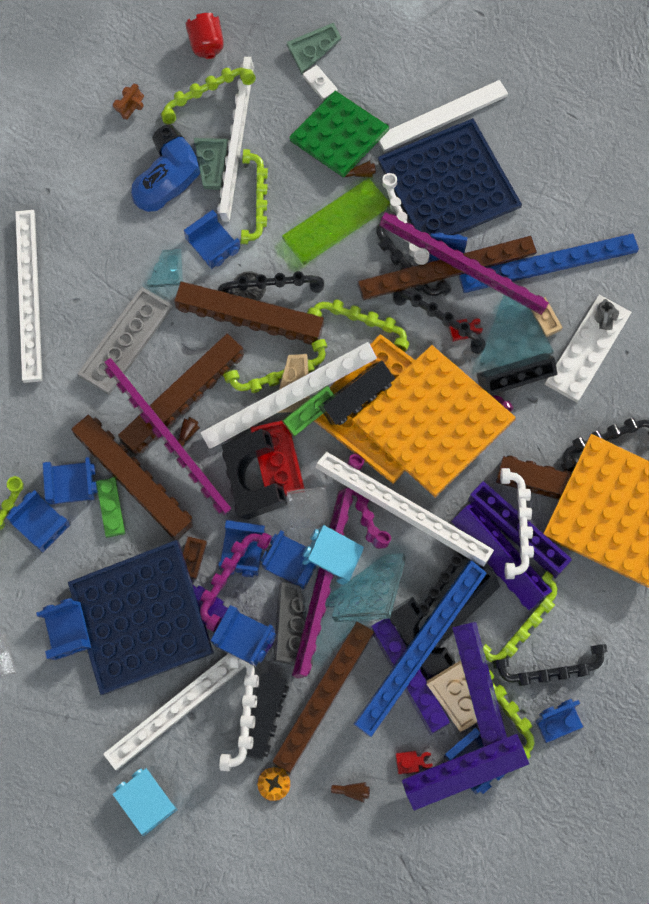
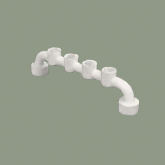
[382,173,429,265]
[500,468,534,579]
[219,655,259,771]

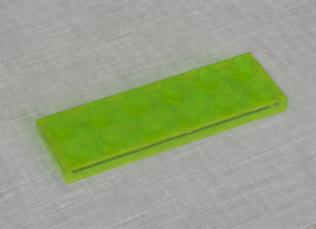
[282,178,390,265]

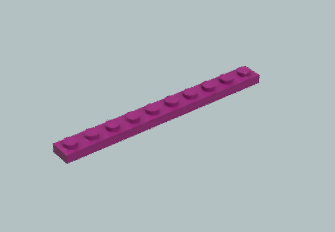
[379,212,549,315]
[104,357,231,516]
[292,487,353,679]

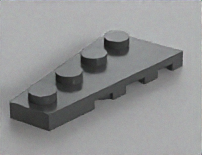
[273,582,313,666]

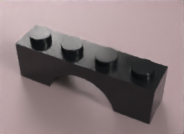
[388,597,456,679]

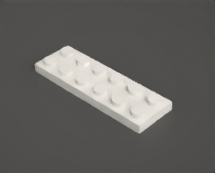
[545,294,632,403]

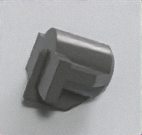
[594,299,619,330]

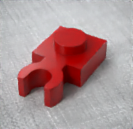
[449,318,483,342]
[395,751,433,775]

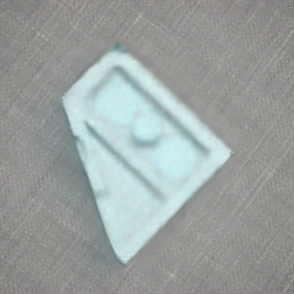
[147,249,183,288]

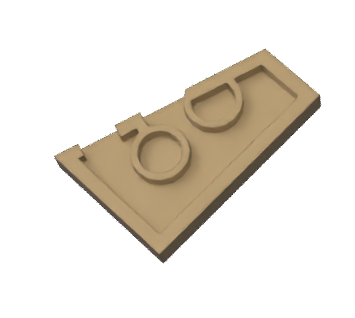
[278,354,310,413]
[427,660,477,732]

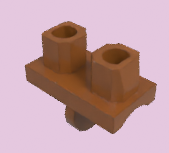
[113,83,144,120]

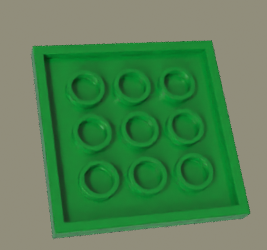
[289,90,389,178]

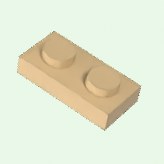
[529,297,563,338]

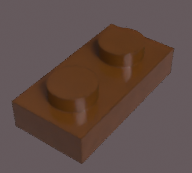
[183,536,207,580]

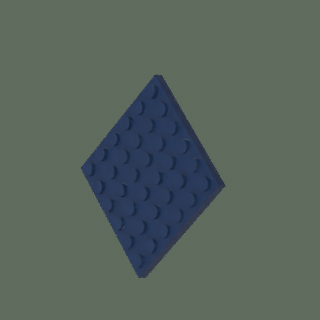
[377,118,522,235]
[68,540,214,696]

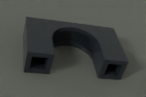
[222,429,288,520]

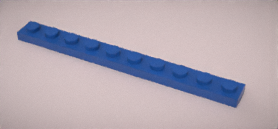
[459,233,639,293]
[353,561,487,737]

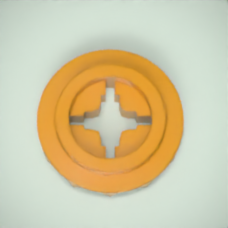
[257,767,290,801]

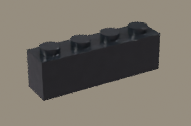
[476,353,558,395]
[318,360,395,426]
[426,566,500,641]
[238,673,289,761]

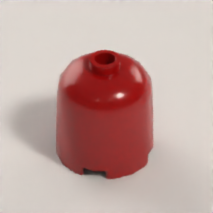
[185,13,224,59]

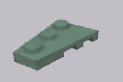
[287,23,341,75]
[194,138,228,190]

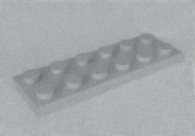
[77,287,173,395]

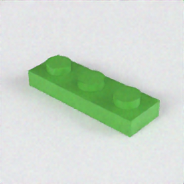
[282,386,334,436]
[96,477,126,538]

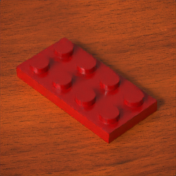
[250,420,305,497]

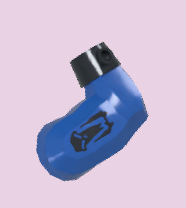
[131,124,200,212]

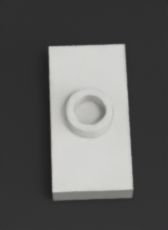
[303,65,338,101]

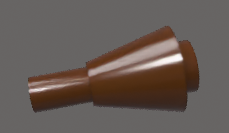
[344,160,376,178]
[178,417,200,447]
[331,782,370,803]

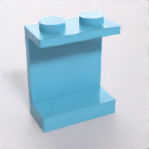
[302,525,364,585]
[113,768,177,836]

